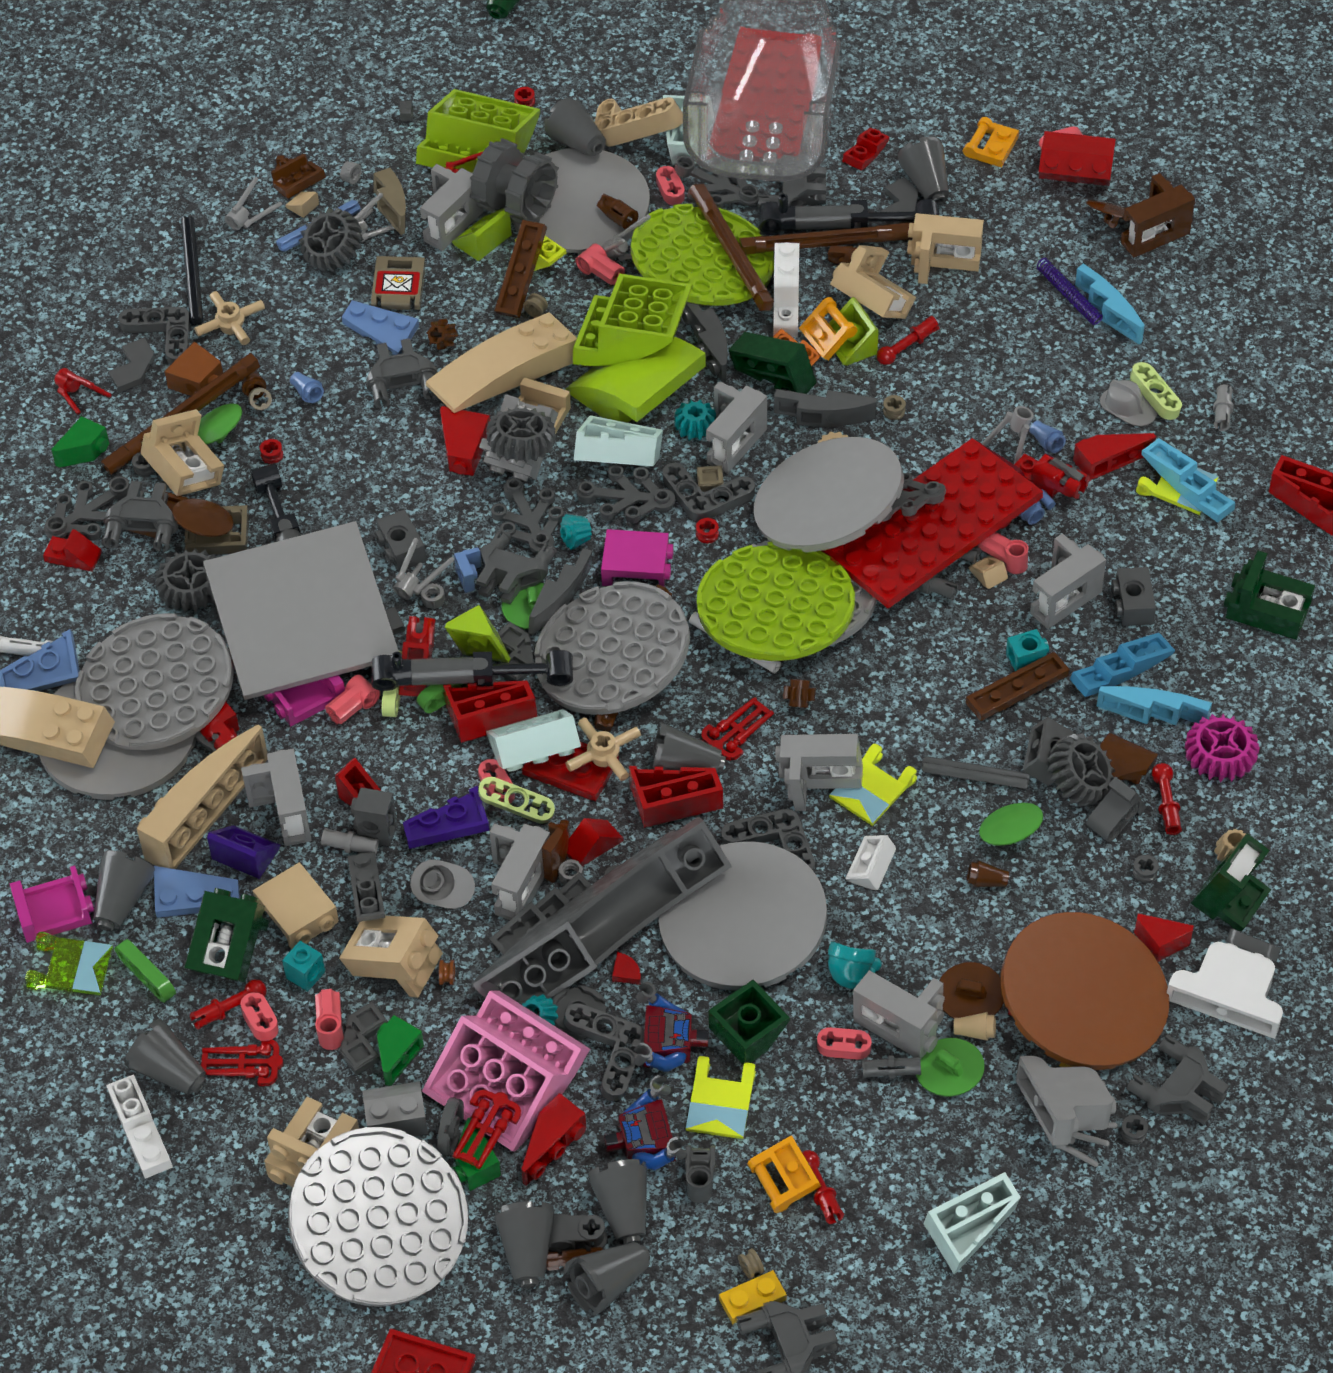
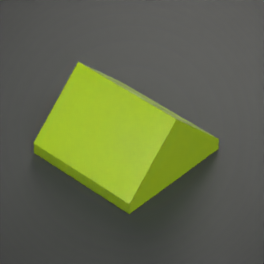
[452,208,512,261]
[829,297,878,366]
[444,605,511,663]

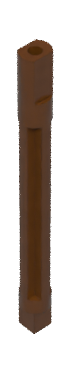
[689,184,774,311]
[739,222,914,255]
[101,353,260,475]

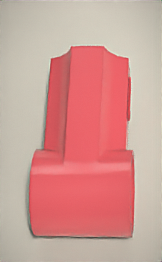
[575,243,625,286]
[978,532,1028,574]
[325,675,380,725]
[315,989,344,1050]

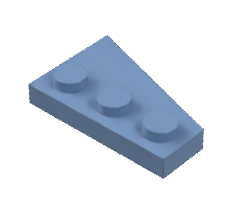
[342,300,419,355]
[0,629,80,691]
[154,866,240,918]

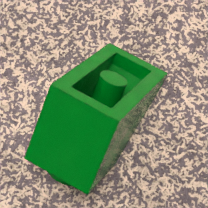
[51,416,110,468]
[377,1015,424,1086]
[453,1117,501,1191]

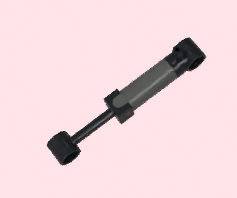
[759,193,940,236]
[251,463,301,542]
[372,650,573,691]

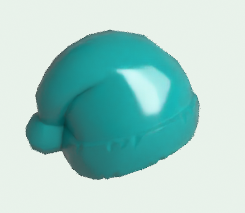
[828,941,882,989]

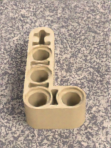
[595,97,685,147]

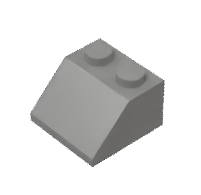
[362,1081,428,1136]

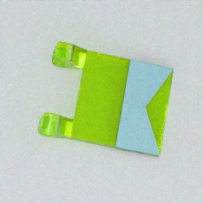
[25,932,113,996]

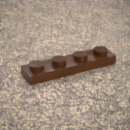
[494,220,547,318]
[966,651,1070,721]

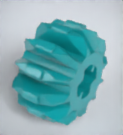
[674,399,716,441]

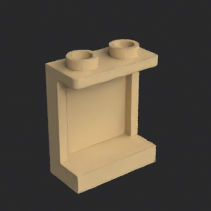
[519,377,571,434]
[252,862,339,949]

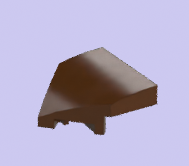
[271,154,326,199]
[1100,733,1158,784]
[542,819,569,883]

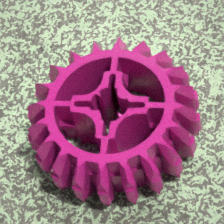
[1184,713,1259,783]

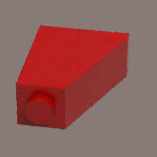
[440,406,490,476]

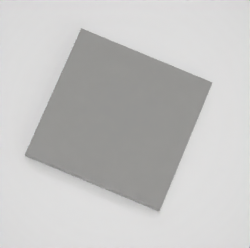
[203,521,399,700]

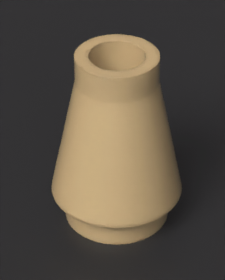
[954,1012,996,1041]

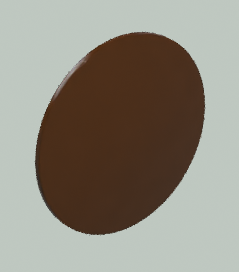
[1086,200,1125,228]
[172,498,234,537]
[939,962,1004,1019]

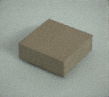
[697,465,724,492]

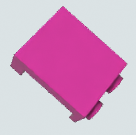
[601,529,674,587]
[264,675,345,727]
[9,865,94,943]

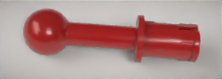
[876,316,940,365]
[1151,763,1182,835]
[190,979,267,1030]
[802,1150,844,1224]

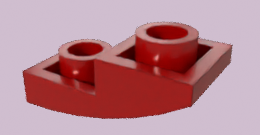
[842,128,890,171]

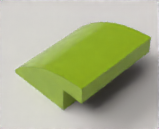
[416,89,540,173]
[573,273,692,366]
[565,337,706,423]

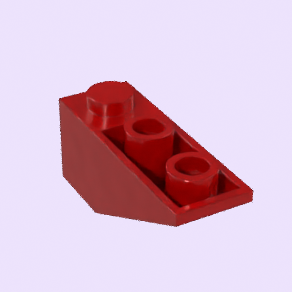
[521,1093,586,1186]

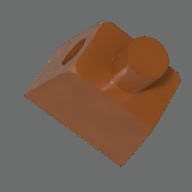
[164,342,223,396]

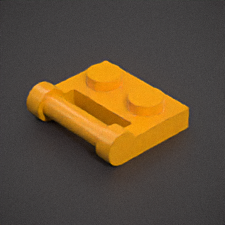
[962,117,1019,168]
[799,297,857,361]
[747,1135,821,1213]

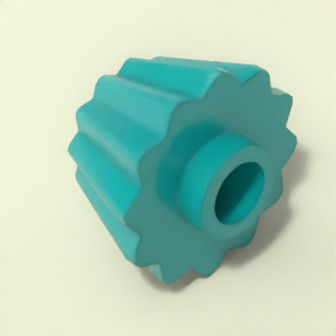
[560,514,592,550]
[522,994,558,1026]

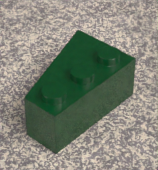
[728,332,817,394]

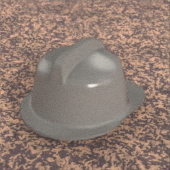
[1100,379,1157,426]
[410,859,475,909]

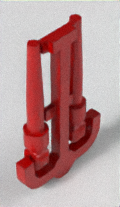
[701,697,774,760]
[201,1040,283,1086]
[452,1090,521,1169]

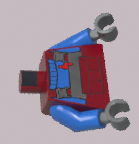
[633,982,709,1072]
[604,1075,687,1170]

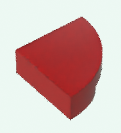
[612,952,641,985]

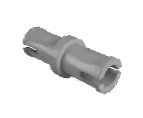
[1213,384,1233,431]
[321,828,379,856]

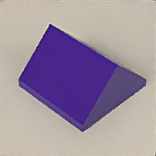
[207,825,280,879]

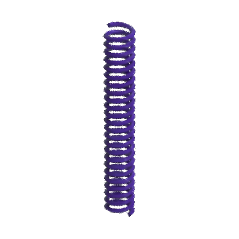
[1037,258,1103,325]

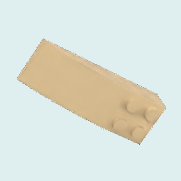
[426,312,577,413]
[0,687,115,768]
[137,725,268,869]

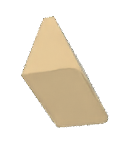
[285,192,319,218]
[969,556,1008,589]

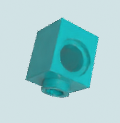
[1006,629,1049,671]
[282,941,325,992]

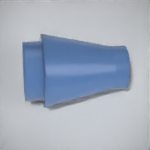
[290,372,324,403]
[1029,421,1066,453]

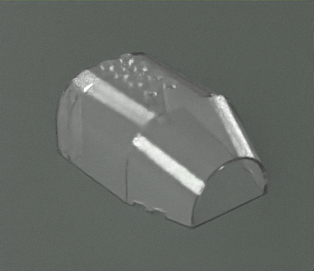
[683,0,841,182]

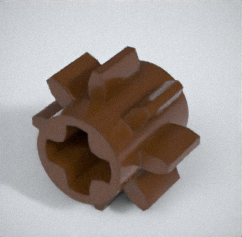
[426,318,458,350]
[783,679,816,708]

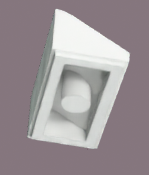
[845,835,896,890]

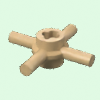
[194,291,265,345]
[565,718,641,781]

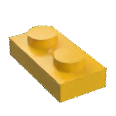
[719,1270,787,1324]

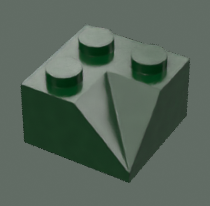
[708,979,790,1065]

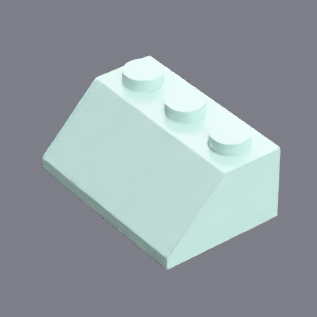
[486,709,581,771]

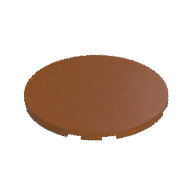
[1001,912,1169,1070]

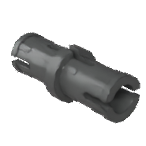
[862,1056,921,1079]

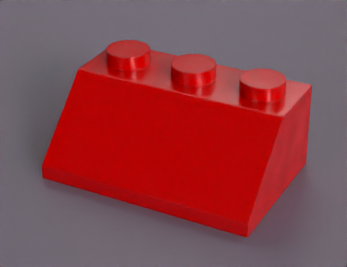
[1039,131,1116,186]

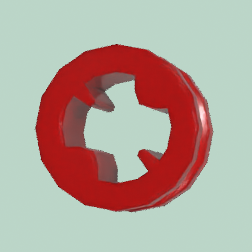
[514,87,535,107]
[260,439,283,464]
[696,518,719,544]

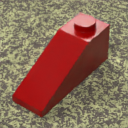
[1073,433,1156,481]

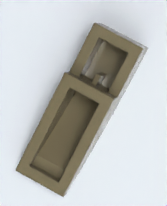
[374,168,406,235]

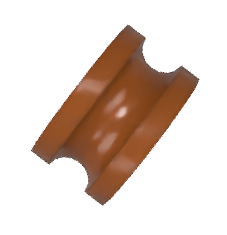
[439,960,455,985]

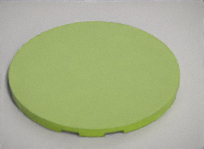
[630,204,774,306]
[697,542,855,661]

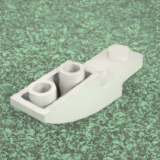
[106,1074,173,1179]

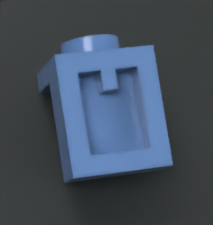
[454,547,481,593]

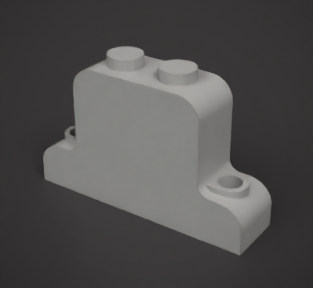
[1016,1056,1116,1146]

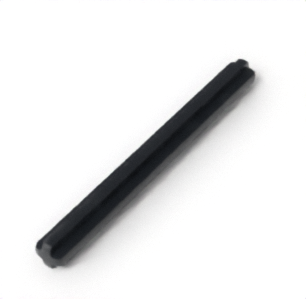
[181,215,204,326]

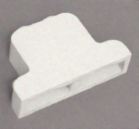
[773,242,799,337]
[1167,942,1283,1039]

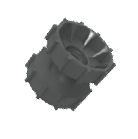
[470,138,559,224]

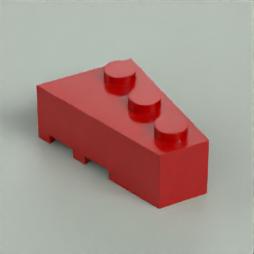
[1269,455,1333,536]
[443,680,538,743]
[629,766,723,828]

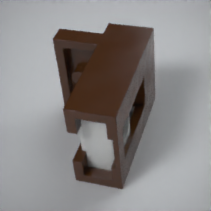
[1120,173,1195,258]

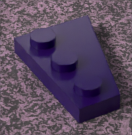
[403,786,490,849]

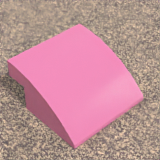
[422,991,590,1152]

